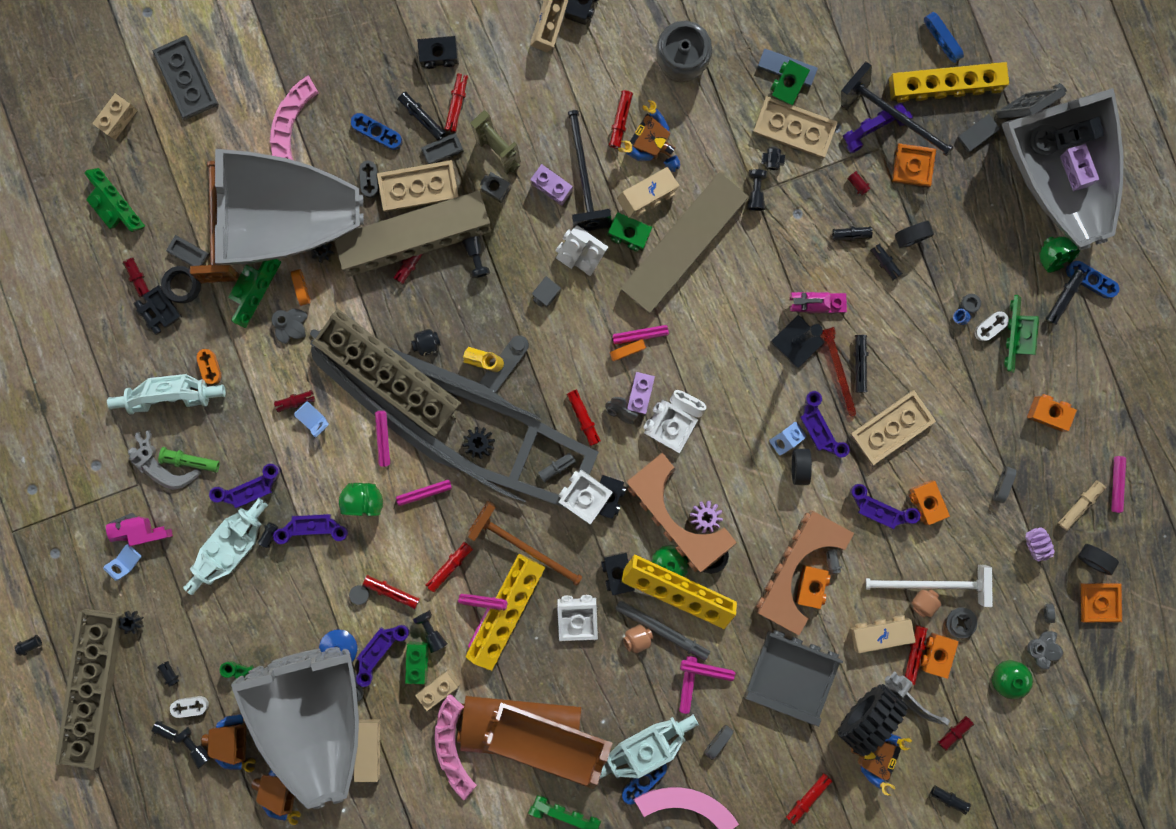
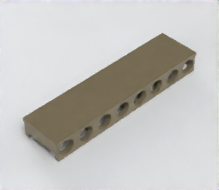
[621,172,749,314]
[334,190,492,277]
[312,309,461,436]
[55,609,123,770]

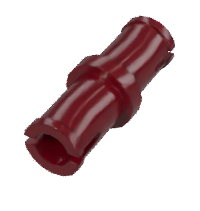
[393,250,424,285]
[122,258,149,297]
[274,390,315,413]
[937,716,974,751]

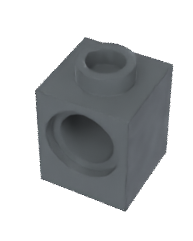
[480,172,511,203]
[532,276,561,307]

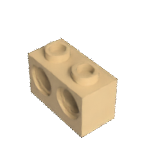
[92,93,137,140]
[415,669,460,711]

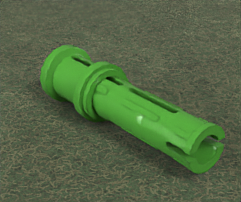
[158,447,220,473]

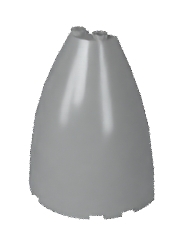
[1002,88,1124,250]
[215,149,364,265]
[231,647,359,809]

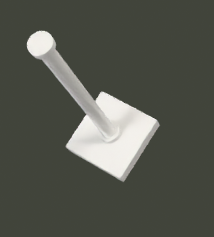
[866,565,992,607]

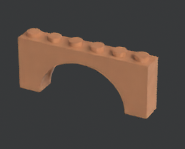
[627,453,737,573]
[755,510,854,635]

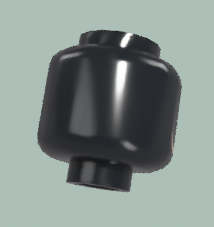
[411,329,441,356]

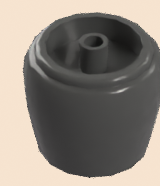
[656,20,712,83]

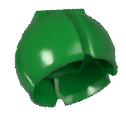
[339,483,383,516]

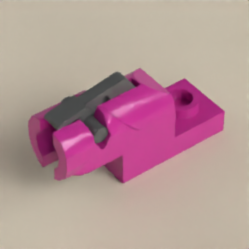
[789,292,847,314]
[106,513,173,546]

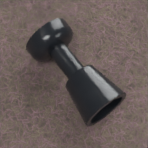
[747,169,768,211]
[462,236,490,278]
[413,610,448,653]
[173,727,211,769]

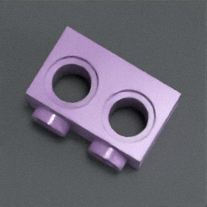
[1060,144,1099,191]
[530,164,573,206]
[627,372,655,415]

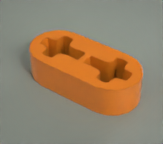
[291,269,311,306]
[610,339,646,362]
[196,349,222,385]

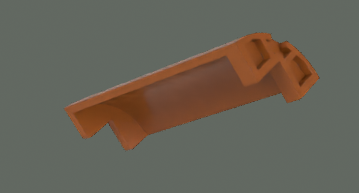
[457,696,581,754]
[482,703,613,789]

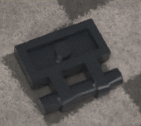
[133,285,182,335]

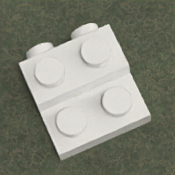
[556,225,608,276]
[644,400,698,453]
[558,470,613,524]
[558,595,598,641]

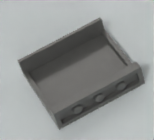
[744,630,843,727]

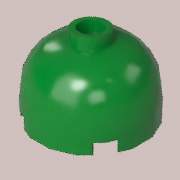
[1039,236,1080,273]
[651,545,689,577]
[992,660,1033,700]

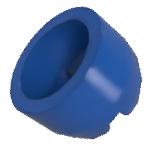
[664,155,681,172]
[953,309,971,325]

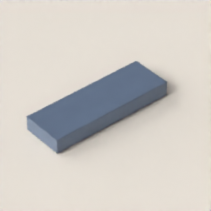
[757,48,818,87]

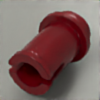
[847,171,871,196]

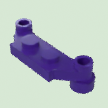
[842,103,913,154]
[800,391,850,458]
[209,464,280,508]
[850,484,920,529]
[273,514,348,544]
[356,625,409,687]

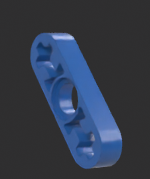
[924,12,964,63]
[351,113,403,150]
[1066,261,1119,298]
[622,764,667,805]

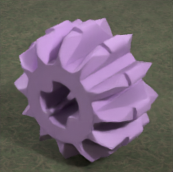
[690,501,723,534]
[1025,528,1055,562]

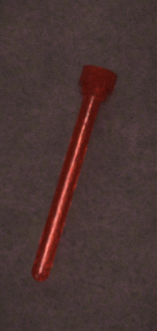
[821,327,856,417]

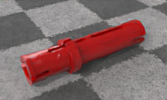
[444,73,469,133]
[608,90,633,149]
[566,389,601,446]
[425,542,473,593]
[362,575,420,610]
[905,625,928,685]
[785,773,833,825]

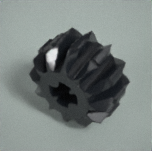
[462,427,495,459]

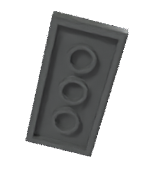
[152,35,219,120]
[996,88,1066,119]

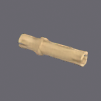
[1058,480,1106,531]

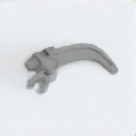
[128,430,201,490]
[885,671,950,725]

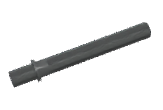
[616,601,710,661]

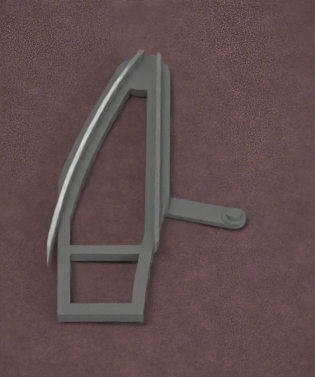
[310,329,599,508]

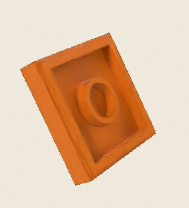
[892,144,936,187]
[1081,583,1122,622]

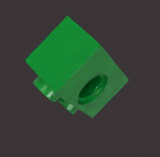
[770,60,810,105]
[608,212,653,252]
[405,642,429,684]

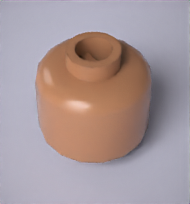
[912,589,941,618]
[623,625,653,654]

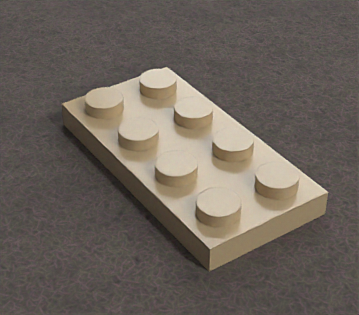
[753,96,838,159]
[377,160,459,212]
[850,390,936,465]

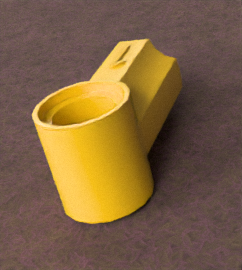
[463,347,504,372]

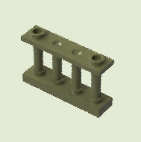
[470,110,521,174]

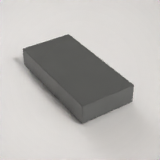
[957,114,1000,153]
[421,133,464,164]
[166,235,210,266]

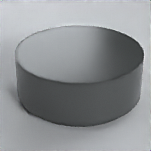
[960,294,981,313]
[349,585,369,605]
[1043,604,1055,623]

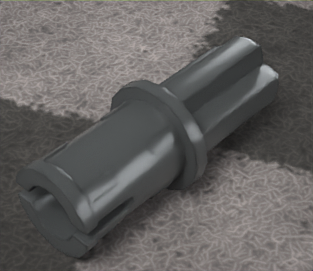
[538,453,575,482]

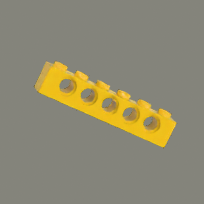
[889,62,1009,103]
[465,554,545,671]
[622,554,737,629]

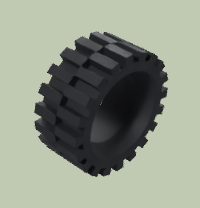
[838,684,908,757]

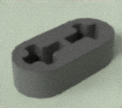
[359,160,379,198]
[993,466,1016,503]
[704,725,734,760]

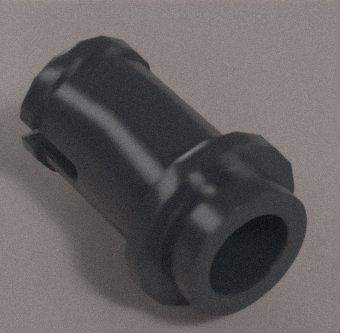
[258,522,279,548]
[14,635,42,656]
[157,661,179,687]
[151,721,178,742]

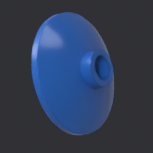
[319,629,358,662]

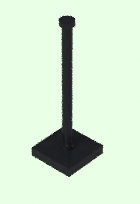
[841,61,953,156]
[568,110,612,231]
[770,315,825,369]

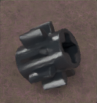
[761,148,785,171]
[311,243,335,264]
[119,611,144,634]

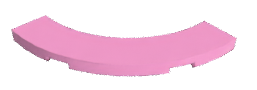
[270,75,319,160]
[435,694,477,800]
[633,787,739,829]

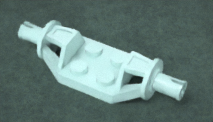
[107,374,226,415]
[183,498,268,595]
[599,714,699,779]

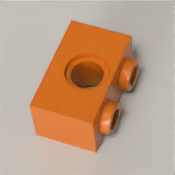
[1027,394,1077,432]
[909,480,950,525]
[795,565,830,609]
[920,633,959,679]

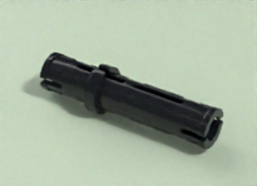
[397,92,446,141]
[1046,269,1087,325]
[853,335,869,393]

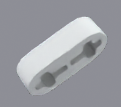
[974,312,1009,341]
[670,390,706,417]
[170,696,209,718]

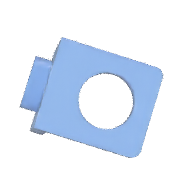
[294,402,329,438]
[769,422,806,456]
[103,544,141,581]

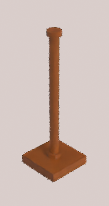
[190,161,239,284]
[467,500,582,586]

